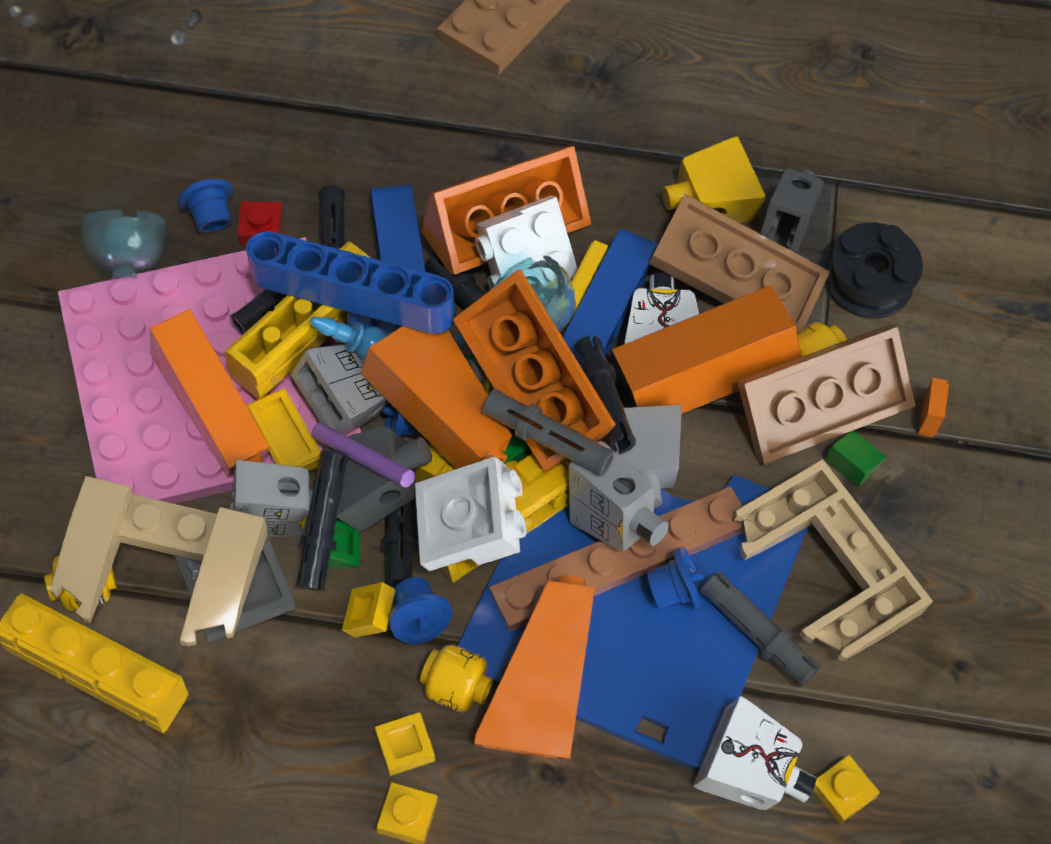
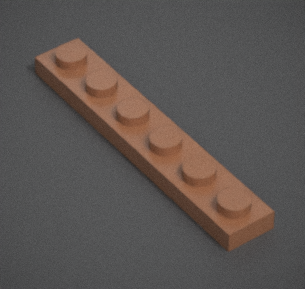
[489,486,744,633]

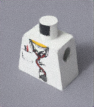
[624,272,699,344]
[693,696,817,810]

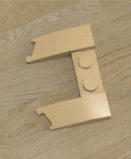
[733,459,933,662]
[50,476,268,647]

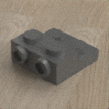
[175,536,296,643]

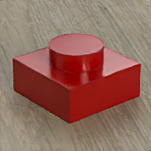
[238,201,283,245]

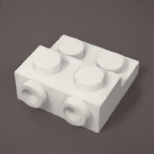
[475,195,578,296]
[415,456,527,571]

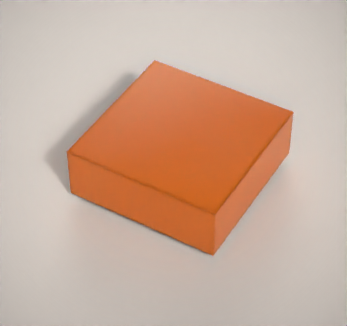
[918,378,949,437]

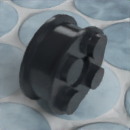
[825,222,923,318]

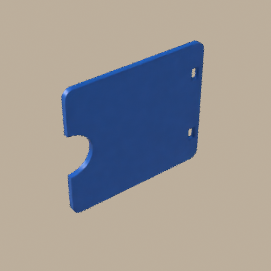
[458,475,808,771]

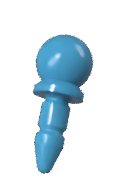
[310,317,387,360]

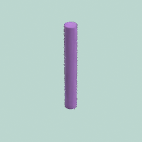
[312,423,415,488]

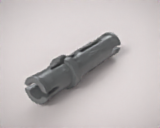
[482,389,616,477]
[700,571,821,688]

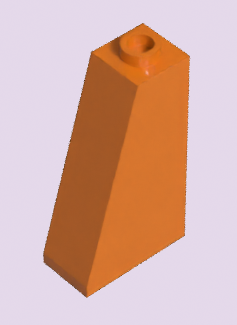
[150,308,270,477]
[361,326,512,469]
[474,575,595,761]

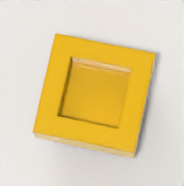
[342,582,396,638]
[375,712,435,776]
[813,755,880,825]
[377,782,438,844]

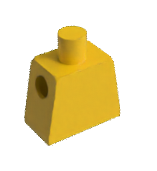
[662,136,766,223]

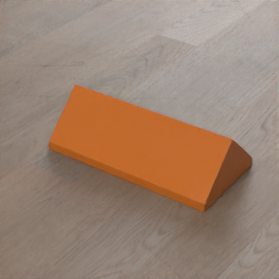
[421,146,592,275]
[453,270,616,472]
[611,285,801,414]

